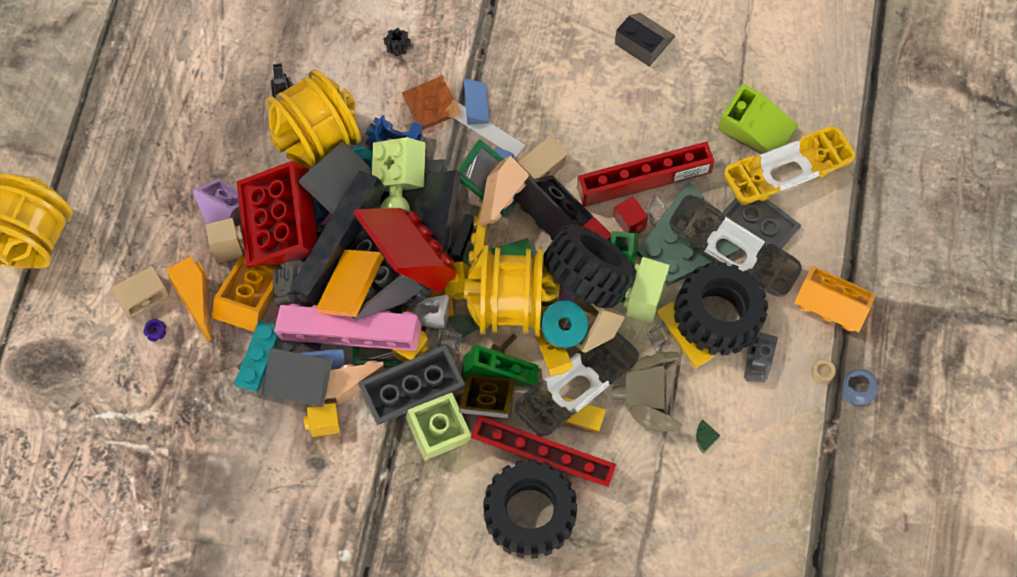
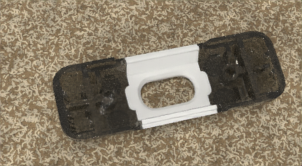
[669,195,802,297]
[514,331,639,437]

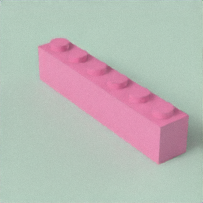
[274,304,422,351]

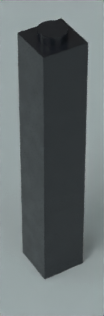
[289,170,386,305]

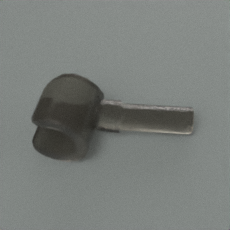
[490,334,517,353]

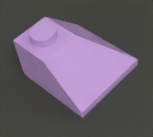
[193,179,241,226]

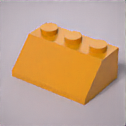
[794,266,876,332]

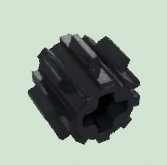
[383,28,411,56]

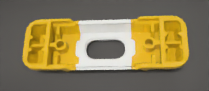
[724,126,855,205]

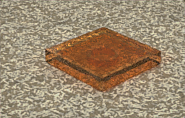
[402,76,460,130]

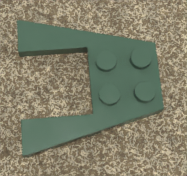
[637,182,742,286]

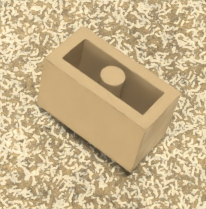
[517,135,569,180]
[205,218,244,264]
[110,266,169,319]

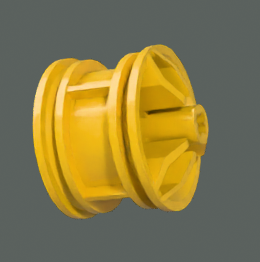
[265,69,361,171]
[0,174,73,269]
[464,245,560,337]

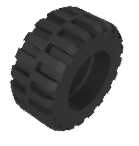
[544,224,636,308]
[674,262,768,356]
[483,459,577,559]

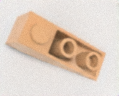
[479,156,529,227]
[324,361,385,405]

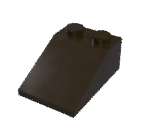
[459,374,515,418]

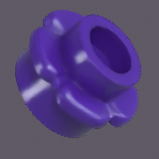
[143,319,166,342]

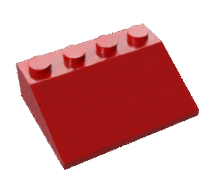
[236,160,318,268]
[353,208,458,293]

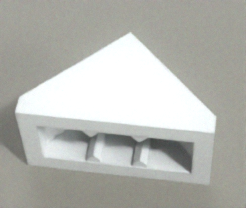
[412,295,450,331]

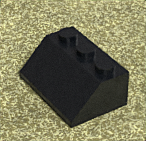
[515,175,594,241]

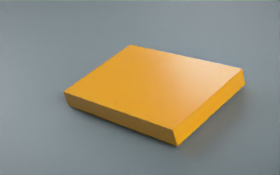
[316,250,384,317]

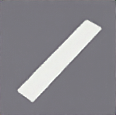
[445,101,525,157]

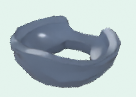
[842,369,878,405]

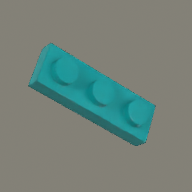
[234,320,279,393]

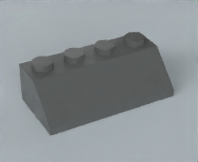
[358,345,465,426]

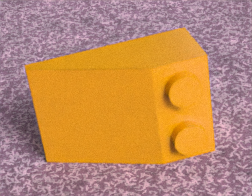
[166,256,212,342]
[212,256,280,332]

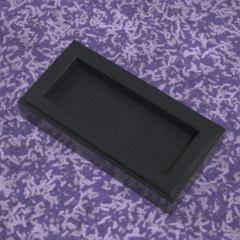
[450,214,474,262]

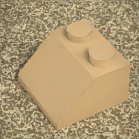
[560,297,625,353]

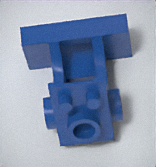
[365,115,423,149]

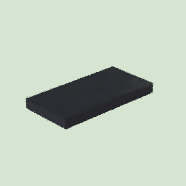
[414,170,461,254]

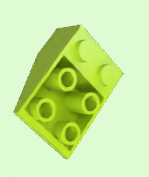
[718,83,798,153]

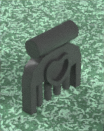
[273,265,298,306]

